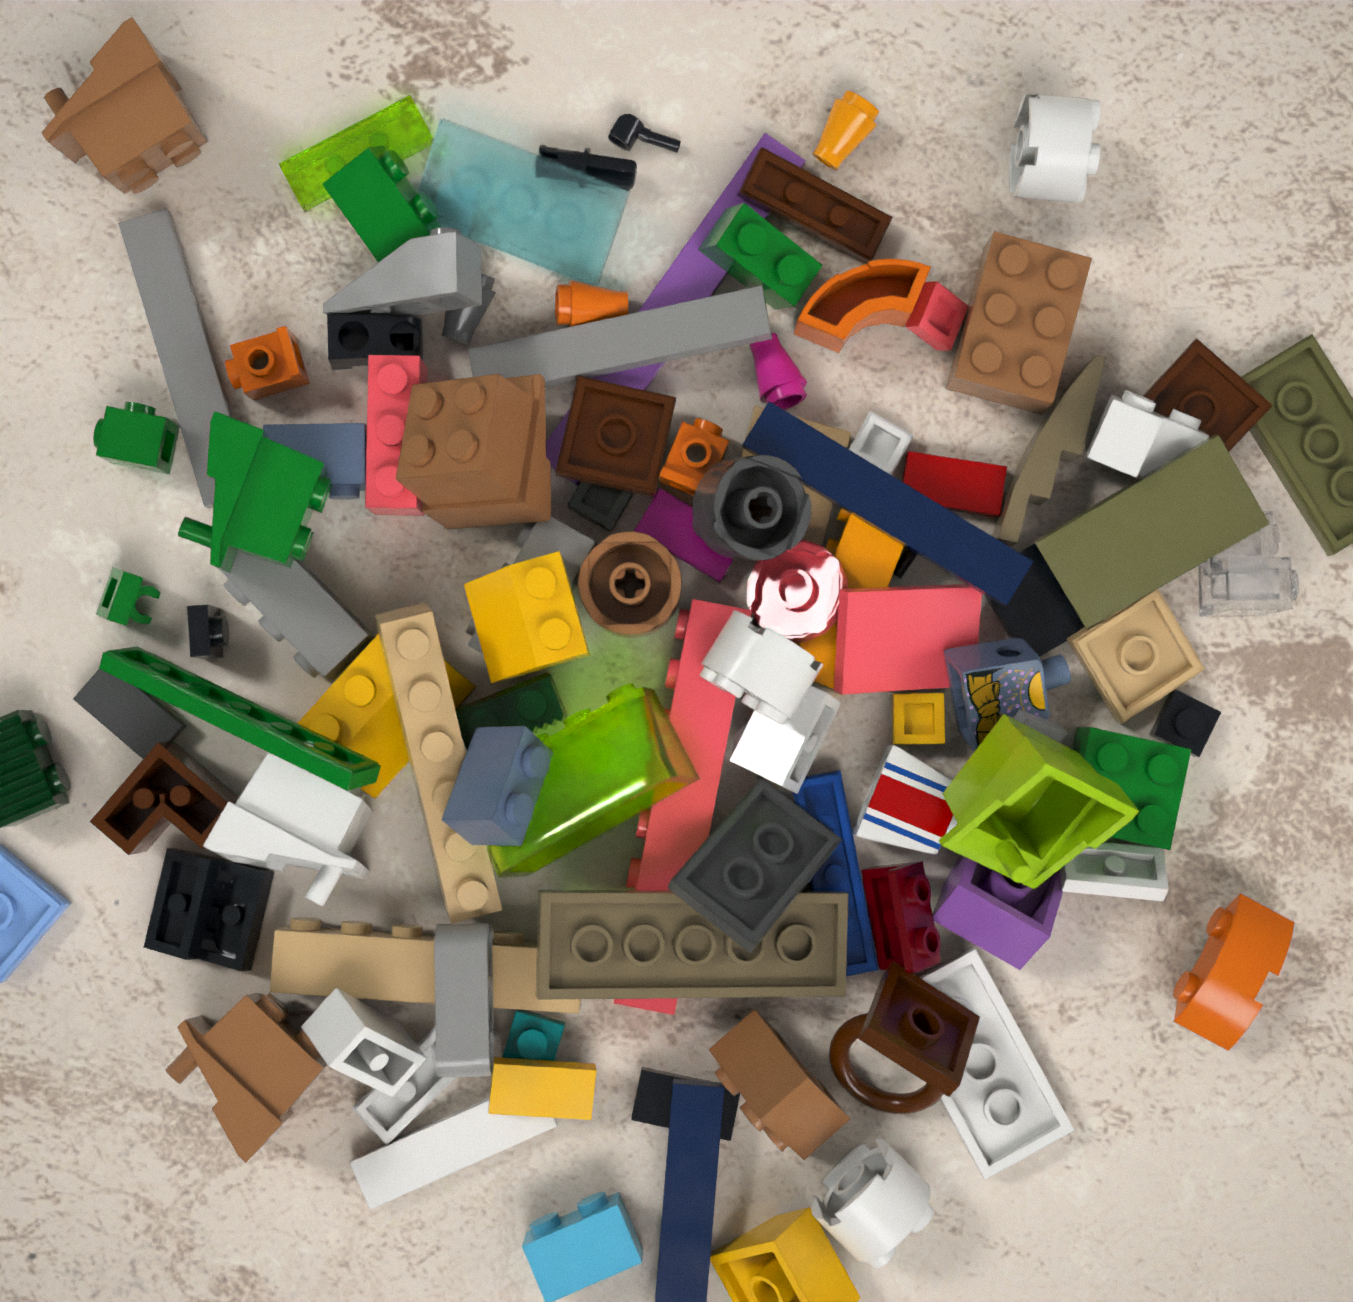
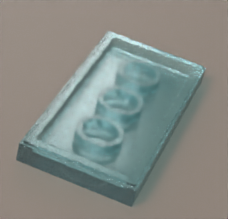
[418,118,631,286]

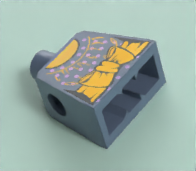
[944,638,1071,752]

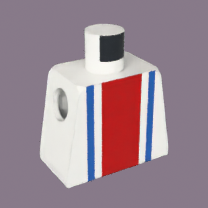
[852,745,957,855]

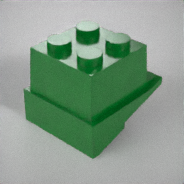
[178,411,333,573]

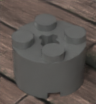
[692,455,811,560]

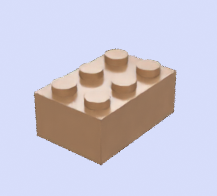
[945,231,1092,415]

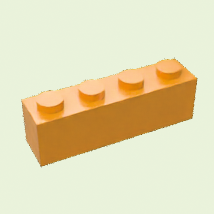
[793,508,904,695]

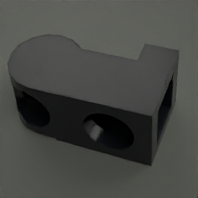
[327,314,423,370]

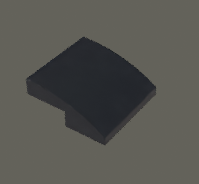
[143,848,274,971]

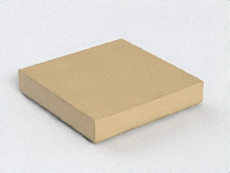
[1066,589,1205,724]

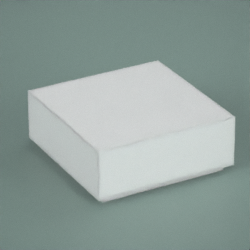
[849,411,914,475]

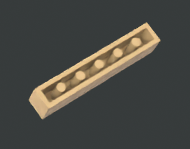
[374,603,502,924]
[270,917,582,1014]

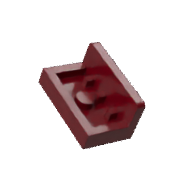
[861,861,942,973]

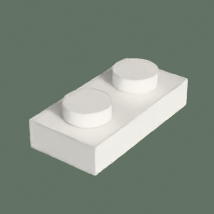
[1060,842,1169,901]

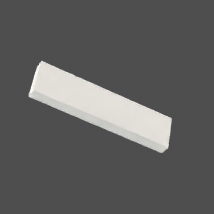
[350,1098,558,1210]

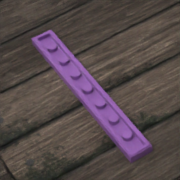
[546,133,806,486]

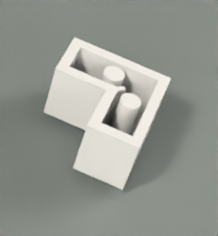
[1086,390,1209,478]

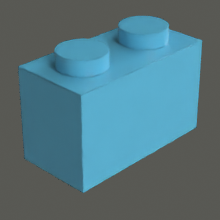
[522,1192,643,1302]

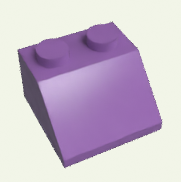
[933,855,1063,970]

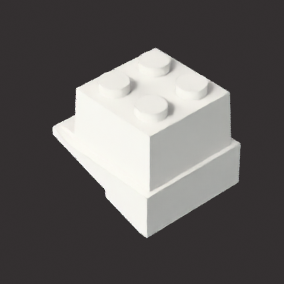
[203,752,372,906]

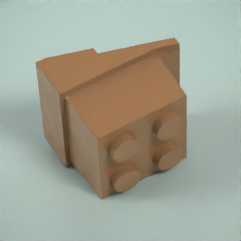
[41,17,208,194]
[396,374,551,530]
[165,993,327,1163]

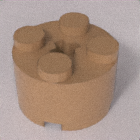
[578,532,681,638]

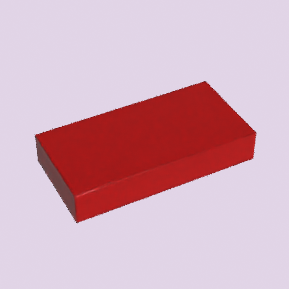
[902,451,1007,518]

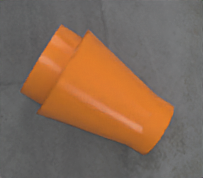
[555,280,628,327]

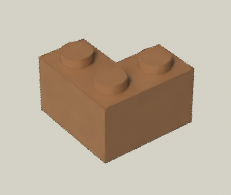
[709,1009,850,1160]

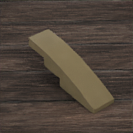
[992,355,1106,547]

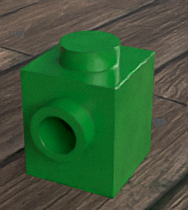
[93,402,180,475]

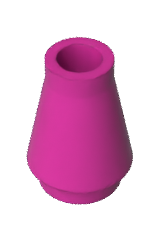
[749,333,807,410]

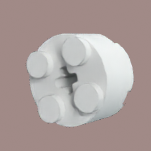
[1009,94,1100,203]
[699,610,823,725]
[811,1138,934,1269]

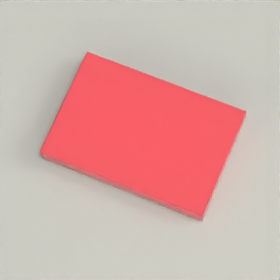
[834,584,982,695]

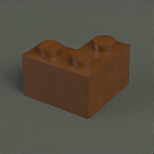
[90,742,239,855]

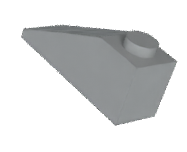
[323,227,482,316]

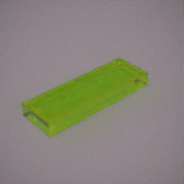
[279,95,435,212]

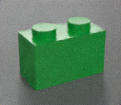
[322,145,442,262]
[698,203,823,310]

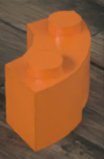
[793,259,931,353]
[1173,893,1295,1051]

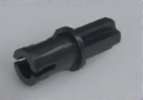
[536,145,637,190]

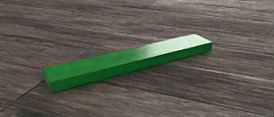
[99,646,381,791]

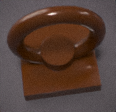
[829,961,980,1114]

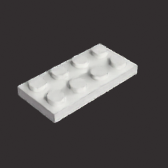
[918,947,1075,1180]

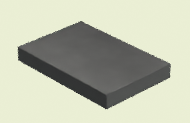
[668,778,842,953]

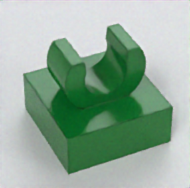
[96,567,161,626]

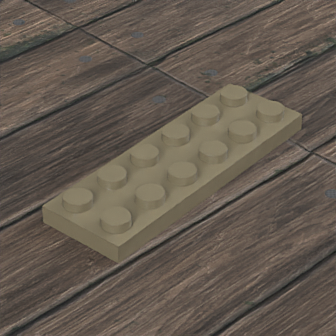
[535,890,848,1000]

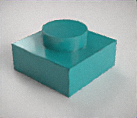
[502,1009,566,1061]

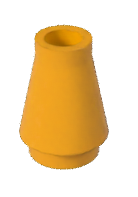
[812,90,879,171]

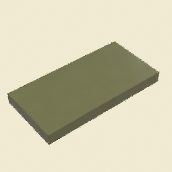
[1241,334,1353,556]
[1034,434,1270,629]

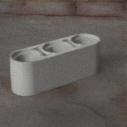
[434,923,494,1077]

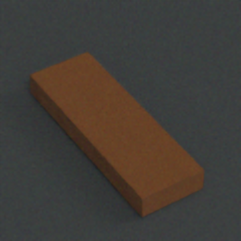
[737,147,893,264]

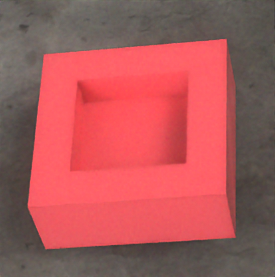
[905,281,969,351]

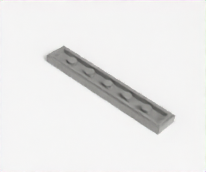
[118,208,233,508]
[468,286,772,387]

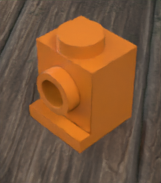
[225,326,310,400]
[659,418,729,497]

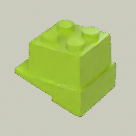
[938,714,1139,889]

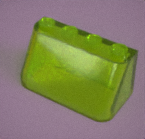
[486,683,700,878]

